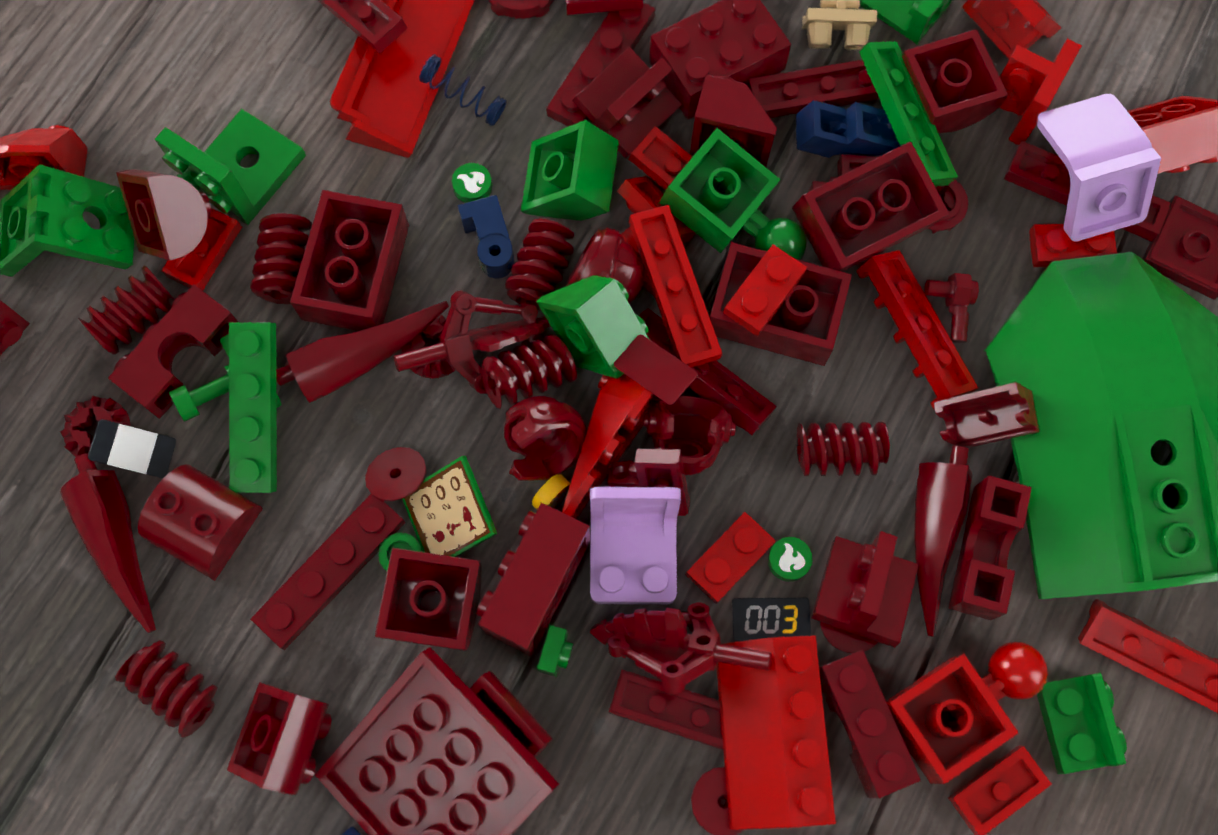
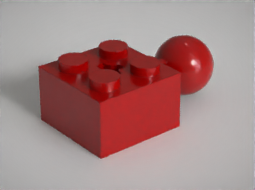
[886,642,1048,784]

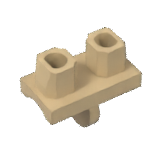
[802,0,877,50]

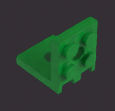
[155,108,306,225]
[0,164,134,277]

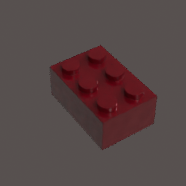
[649,0,791,120]
[792,141,949,272]
[290,190,409,331]
[710,242,852,366]
[476,502,590,657]

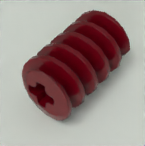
[250,213,312,304]
[505,218,575,311]
[78,265,175,355]
[481,334,577,409]
[797,422,890,476]
[115,640,218,738]

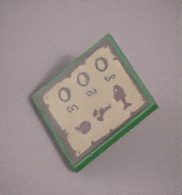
[402,456,498,557]

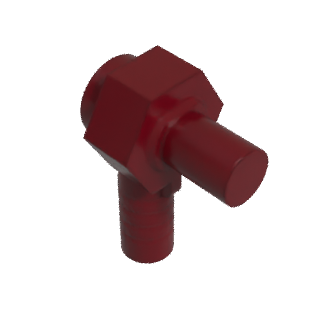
[924,273,979,343]

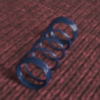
[419,55,507,126]

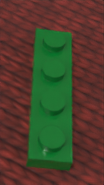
[859,41,958,187]
[229,322,277,493]

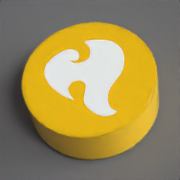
[532,474,571,510]

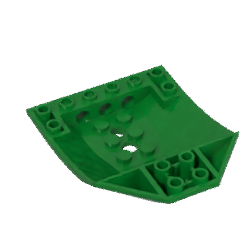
[983,252,1218,599]

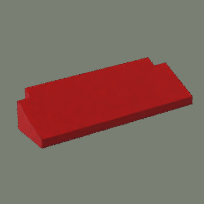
[330,0,474,158]

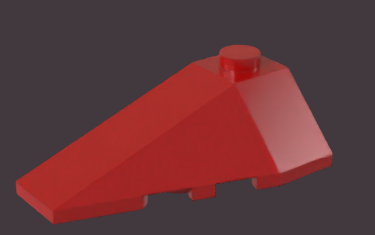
[0,125,88,190]
[562,374,660,519]

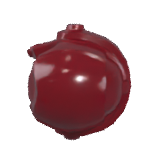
[567,227,645,304]
[643,395,736,475]
[504,396,586,481]

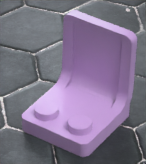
[1037,94,1161,242]
[590,487,681,605]

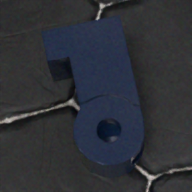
[458,195,514,279]

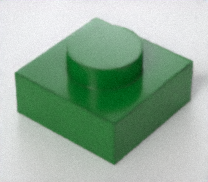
[537,625,574,677]

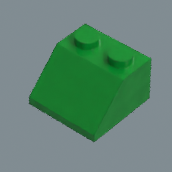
[521,120,619,221]
[536,275,649,379]

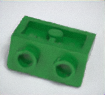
[1037,673,1127,774]

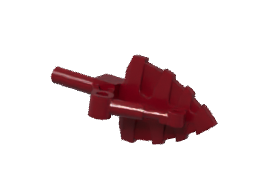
[393,291,551,394]
[589,602,772,694]

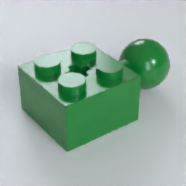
[659,128,807,260]

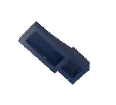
[796,100,900,158]

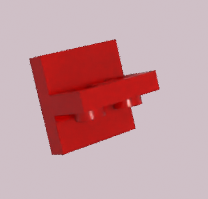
[961,0,1062,59]
[999,38,1082,145]

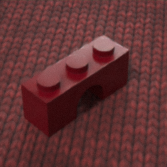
[108,284,238,419]
[948,475,1032,620]
[819,650,921,798]

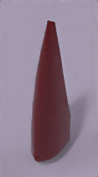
[276,301,449,403]
[914,446,973,637]
[60,453,156,633]

